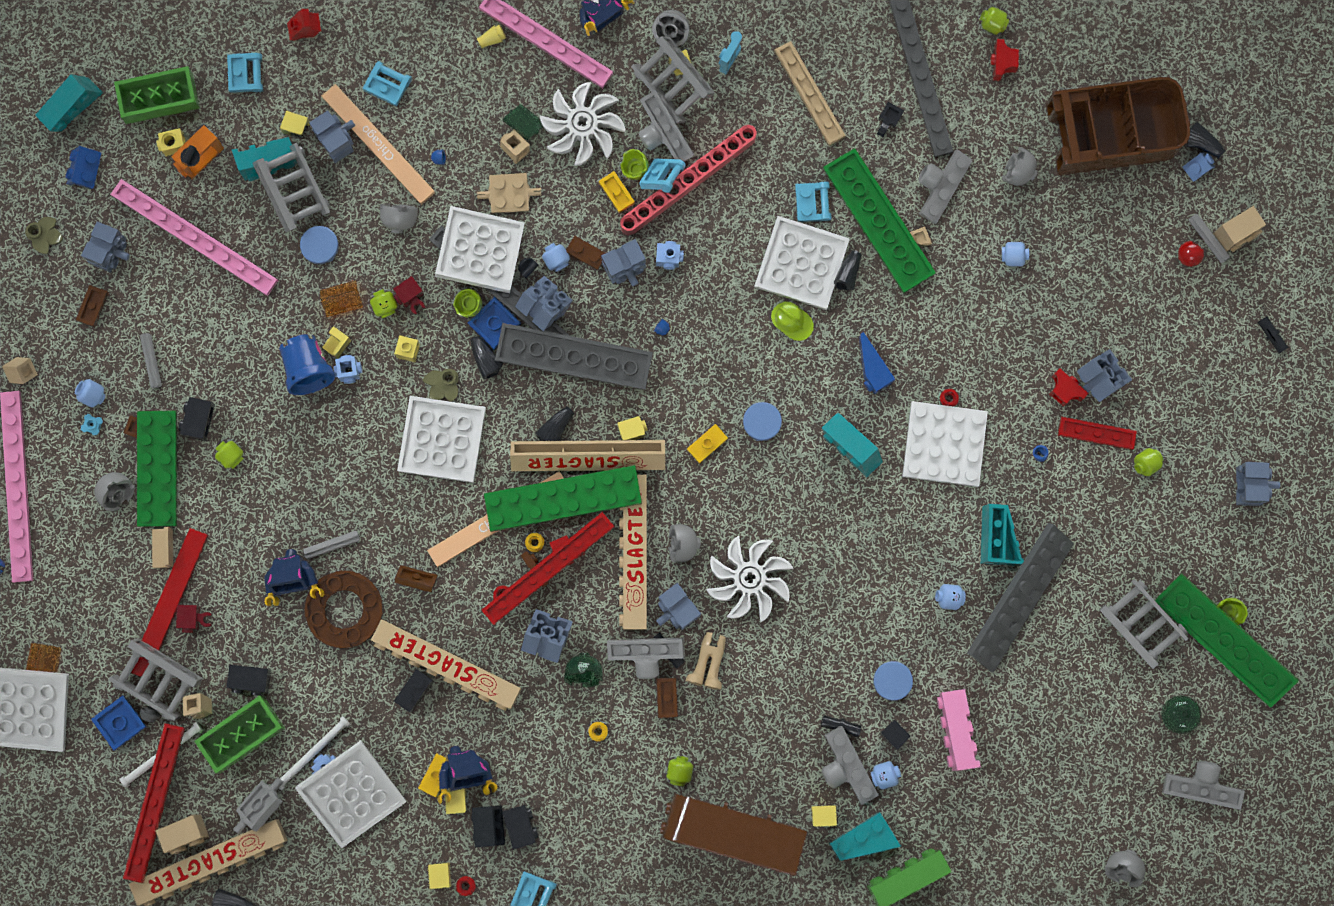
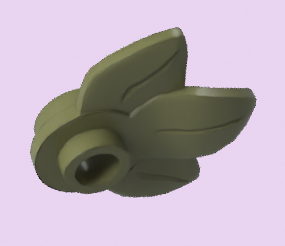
[25,217,63,254]
[423,369,459,402]

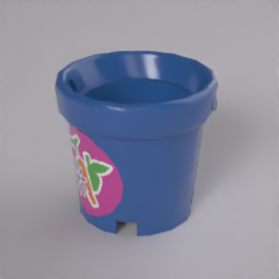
[279,334,336,395]

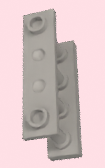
[631,36,715,124]
[252,143,330,232]
[1099,579,1188,669]
[109,638,203,721]

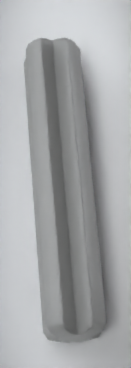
[1189,214,1230,263]
[140,333,162,389]
[303,531,360,559]

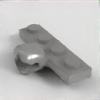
[639,90,694,161]
[918,150,972,224]
[607,638,685,679]
[822,726,879,805]
[1162,761,1245,810]

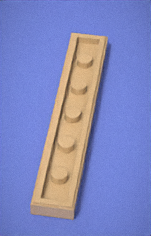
[774,41,846,146]

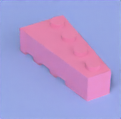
[937,689,981,771]

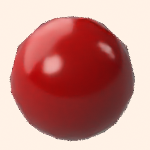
[1178,241,1204,267]

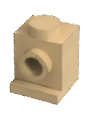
[500,130,530,164]
[183,693,212,719]

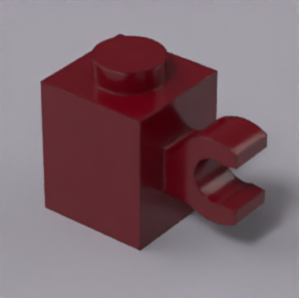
[393,276,426,315]
[176,605,213,633]

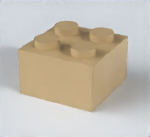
[1213,206,1266,252]
[156,815,209,855]

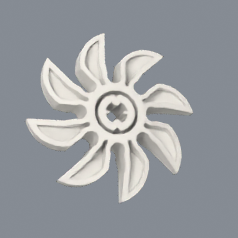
[540,82,625,166]
[706,536,793,622]

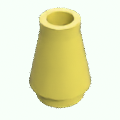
[477,25,506,48]

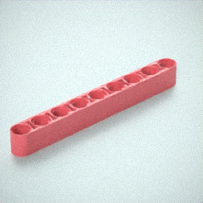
[620,125,757,235]

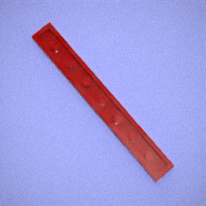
[481,512,615,625]
[131,528,209,677]
[123,723,185,883]

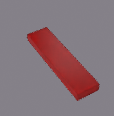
[1057,417,1137,450]

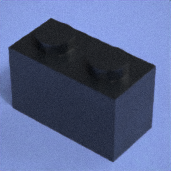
[179,397,215,441]
[226,664,271,696]
[394,669,434,713]
[471,805,505,848]
[502,805,539,850]

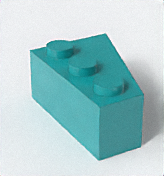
[35,74,103,132]
[232,137,297,181]
[822,413,883,478]
[980,504,1024,566]
[828,812,901,861]

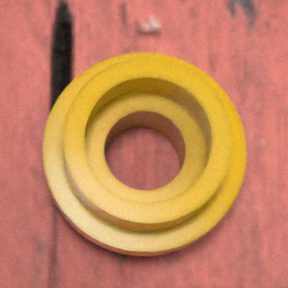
[525,533,544,552]
[588,722,608,741]

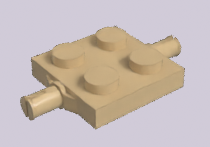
[477,173,542,214]

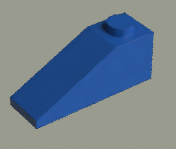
[859,332,895,395]

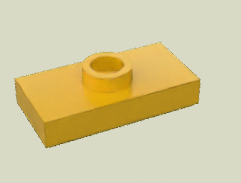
[687,424,728,464]
[418,753,446,797]

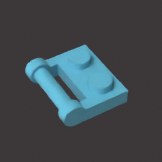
[718,31,742,74]
[227,53,263,93]
[363,61,412,107]
[639,159,686,193]
[795,182,832,222]
[510,871,557,906]

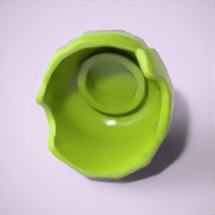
[620,149,649,180]
[453,289,482,318]
[1218,597,1248,625]

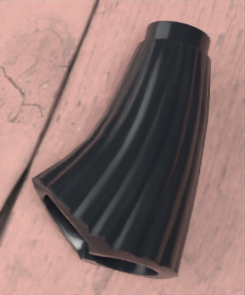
[1185,122,1226,159]
[834,250,862,290]
[470,336,503,379]
[535,406,574,441]
[211,888,257,906]

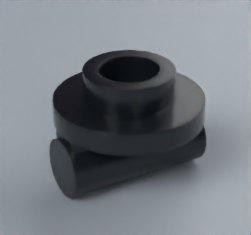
[180,145,200,167]
[518,257,539,279]

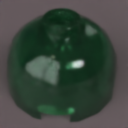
[564,653,603,687]
[1161,695,1202,734]

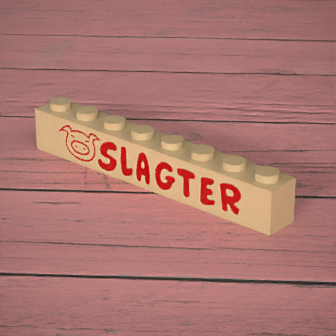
[510,440,665,471]
[619,475,647,631]
[371,619,522,711]
[129,819,288,906]

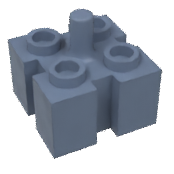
[309,110,355,163]
[81,221,130,273]
[601,239,646,286]
[515,276,573,331]
[1077,349,1132,402]
[1236,462,1280,506]
[656,583,701,631]
[521,609,572,663]

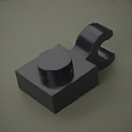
[877,102,904,137]

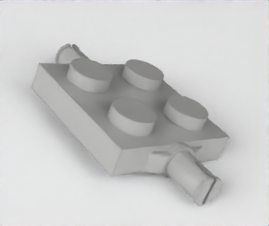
[233,777,284,834]

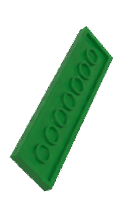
[823,148,936,294]
[484,465,642,532]
[1154,573,1299,708]

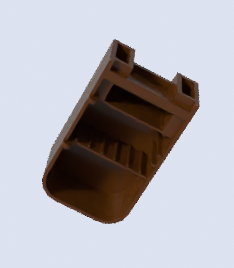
[1046,77,1190,176]
[659,793,807,876]

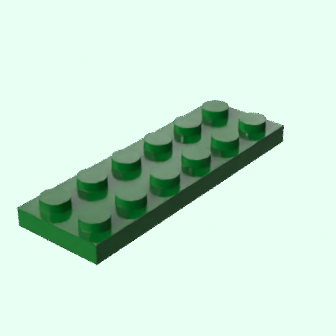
[137,411,177,527]

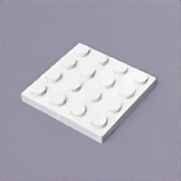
[435,206,525,293]
[754,216,849,310]
[397,396,486,483]
[902,401,988,487]
[0,668,69,752]
[295,740,406,848]

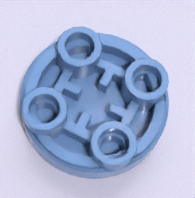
[300,226,339,264]
[743,402,782,441]
[873,661,913,701]

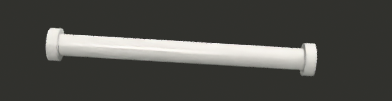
[279,716,351,790]
[120,721,203,788]

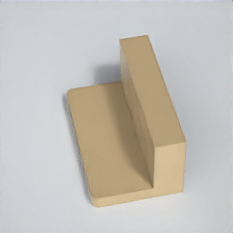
[152,527,173,568]

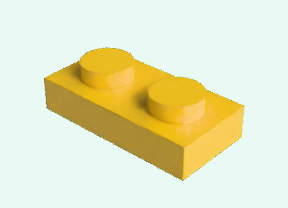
[599,171,635,213]

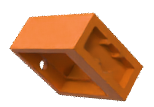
[171,125,224,179]

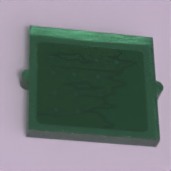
[502,104,543,140]

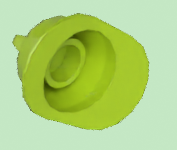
[771,302,814,341]

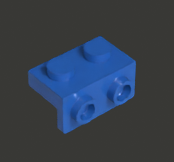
[65,146,102,189]

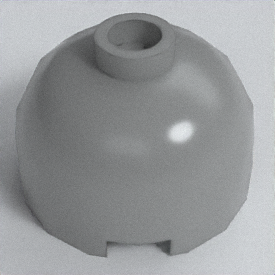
[652,9,690,47]
[1002,147,1038,186]
[380,203,418,233]
[94,472,135,511]
[669,524,701,563]
[1105,850,1146,887]

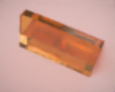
[320,281,363,317]
[26,643,61,673]

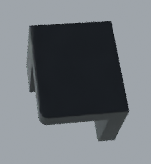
[879,720,911,750]

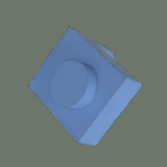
[1183,152,1215,182]

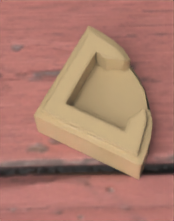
[910,227,932,246]

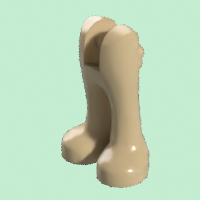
[685,632,726,690]

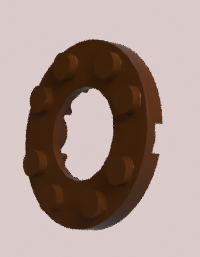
[304,570,383,648]

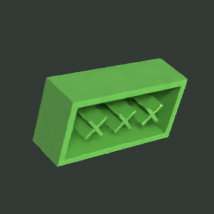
[114,66,200,124]
[194,695,285,774]
[867,848,952,906]

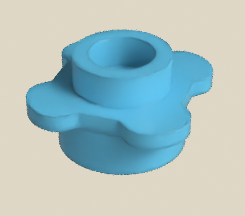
[81,414,103,435]

